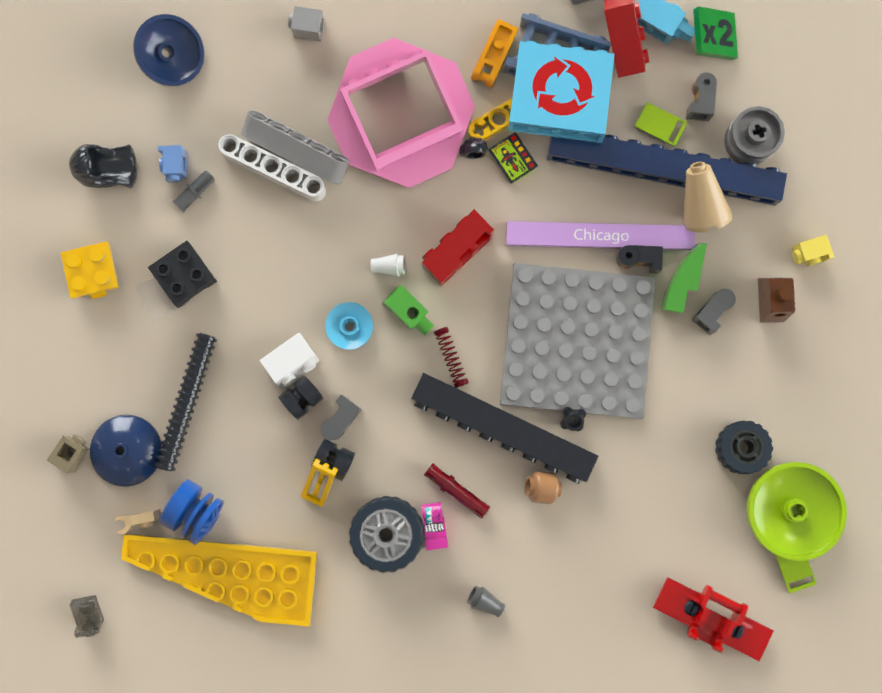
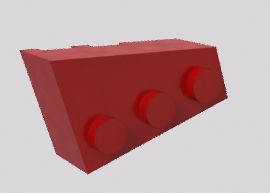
[604,0,650,78]
[422,209,494,287]

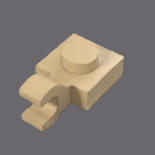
[115,509,161,534]

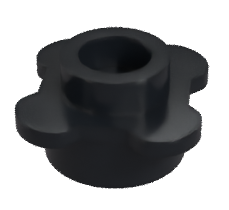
[560,407,586,431]

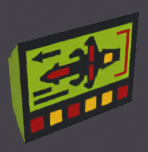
[488,132,538,184]

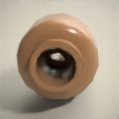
[524,471,562,504]

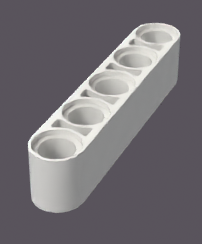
[218,134,326,202]

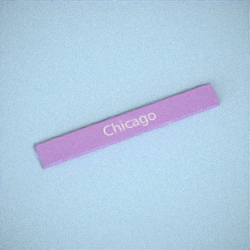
[506,221,695,250]

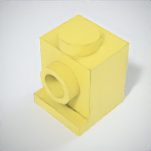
[792,235,834,266]

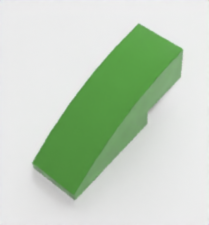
[661,243,707,313]

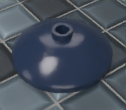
[133,14,204,87]
[90,415,162,487]

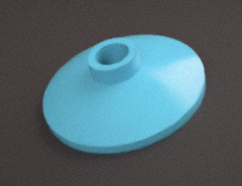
[325,302,373,350]

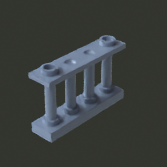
[504,13,611,76]

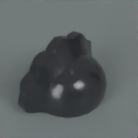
[459,137,488,159]

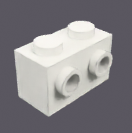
[260,333,320,388]

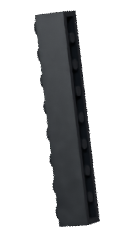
[411,373,599,484]

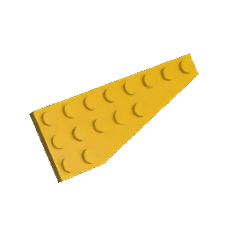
[121,534,318,626]

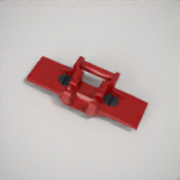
[652,577,774,662]

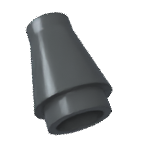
[467,586,505,617]

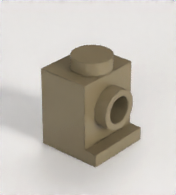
[47,434,89,473]

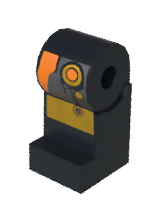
[616,245,663,273]

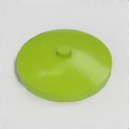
[746,462,847,561]

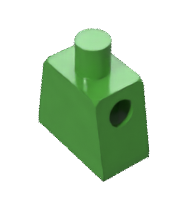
[382,285,434,335]

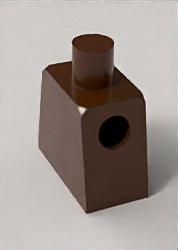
[758,277,795,323]

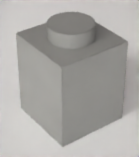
[288,6,325,41]

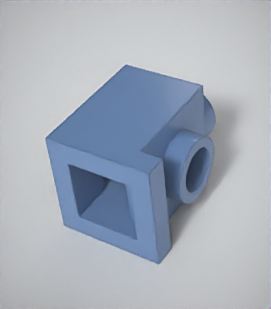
[158,145,187,183]

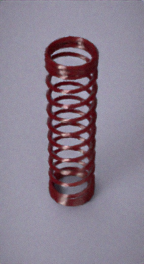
[434,327,469,388]

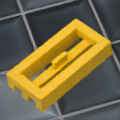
[301,459,338,507]

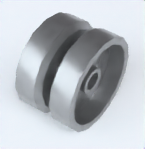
[724,106,785,165]

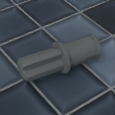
[172,171,215,212]

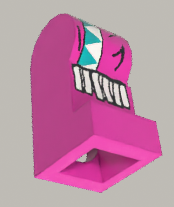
[422,502,448,551]

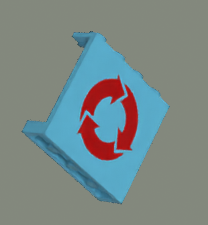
[508,41,614,143]

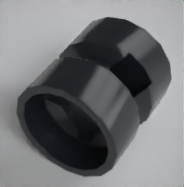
[278,375,324,420]
[311,439,356,481]

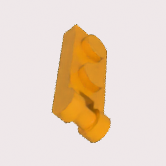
[471,19,519,88]

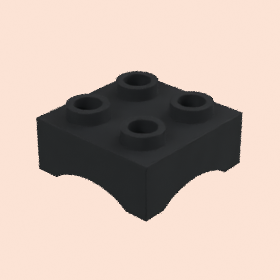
[148,240,217,308]

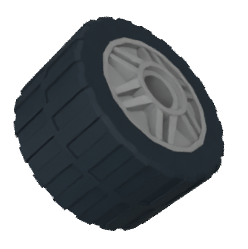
[349,496,424,573]

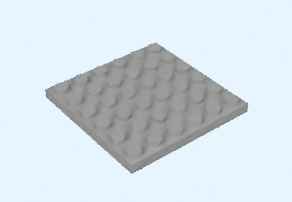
[500,263,655,419]

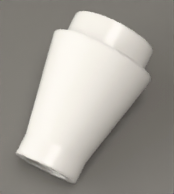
[371,253,406,277]

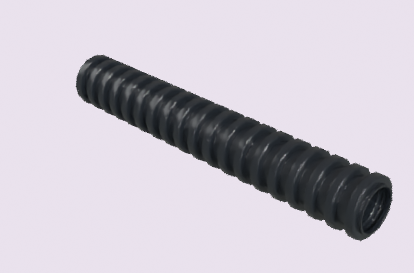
[154,333,217,472]

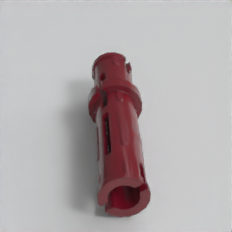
[424,463,490,519]

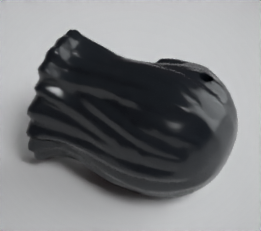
[69,144,137,188]

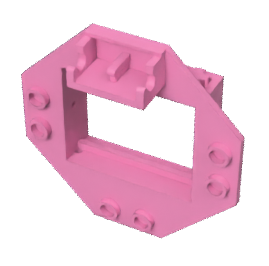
[327,37,475,188]

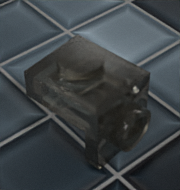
[69,595,104,638]

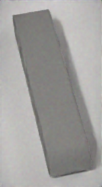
[241,111,350,184]

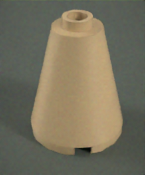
[683,162,732,232]

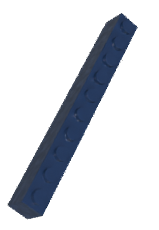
[547,135,787,206]

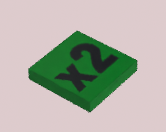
[693,6,738,60]

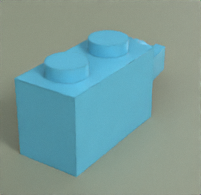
[638,0,695,45]

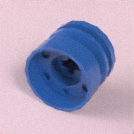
[159,479,224,545]

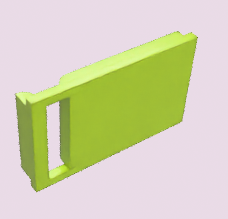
[634,102,688,147]
[775,555,817,593]

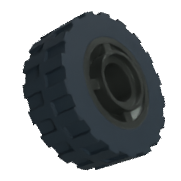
[715,420,773,474]

